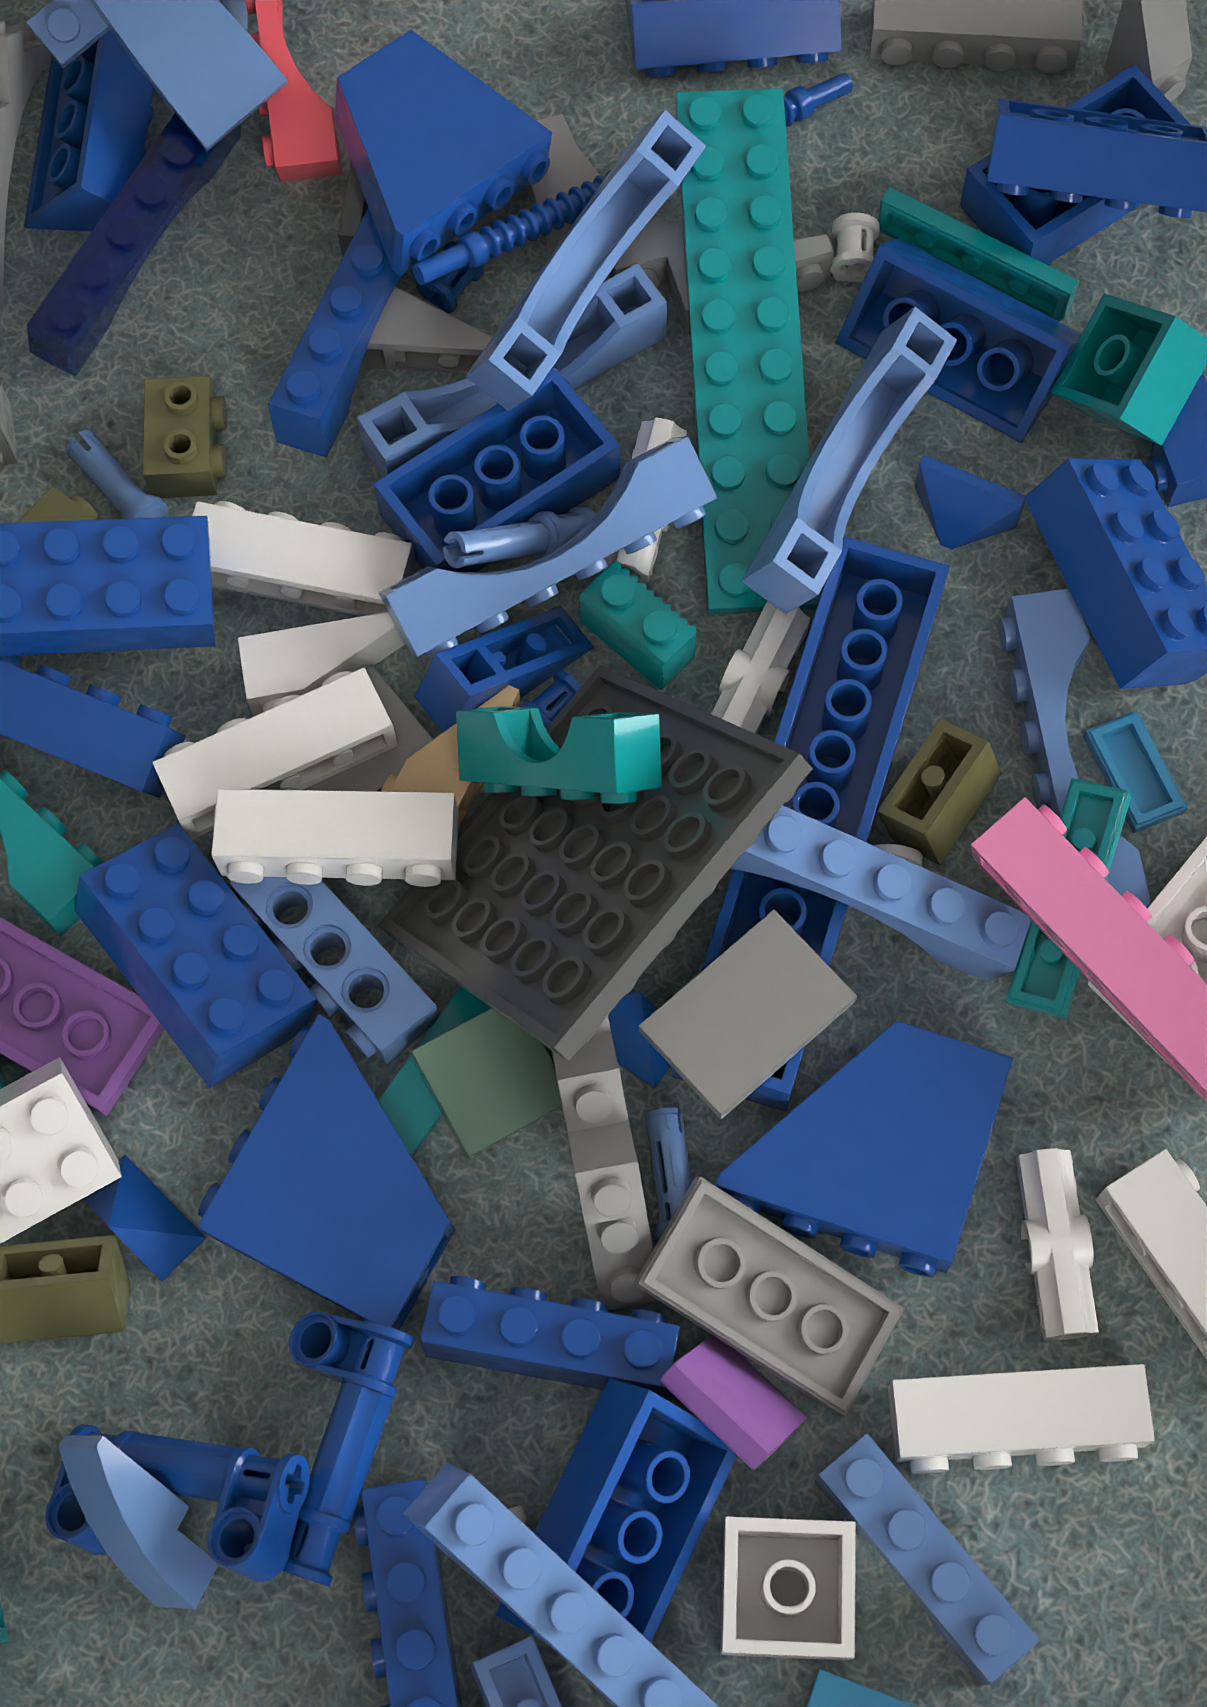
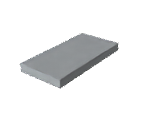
[633,1176,904,1416]

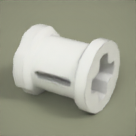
[830,212,879,282]

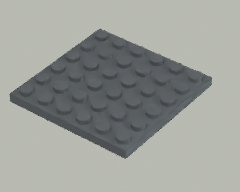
[378,665,813,1062]

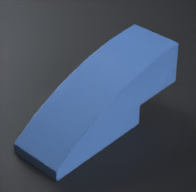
[58,1435,219,1610]

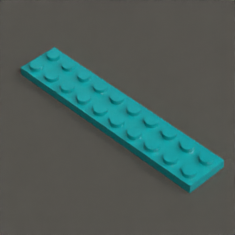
[675,88,820,615]

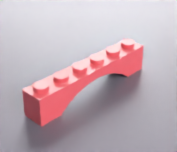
[245,0,342,182]

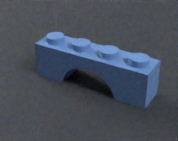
[814,1433,1040,1686]

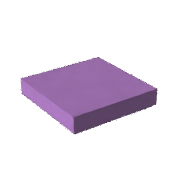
[660,1335,808,1470]

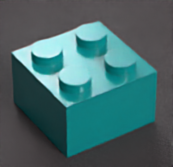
[1050,293,1207,446]

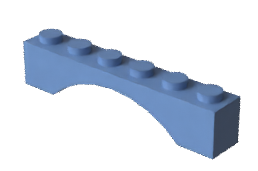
[466,110,706,411]
[357,263,667,478]
[741,307,957,614]
[378,436,717,660]
[998,588,1151,908]
[730,805,1031,981]
[403,1462,719,1707]

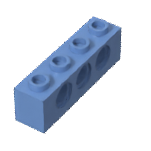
[229,877,439,1065]

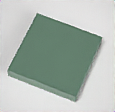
[410,1008,562,1158]

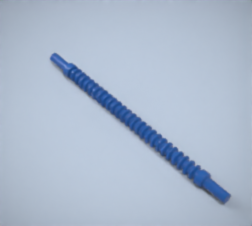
[412,73,853,285]

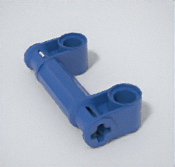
[244,1312,415,1587]
[45,1424,310,1582]

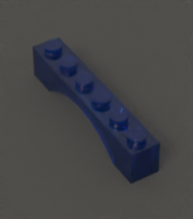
[27,113,241,377]

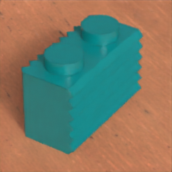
[578,562,696,691]

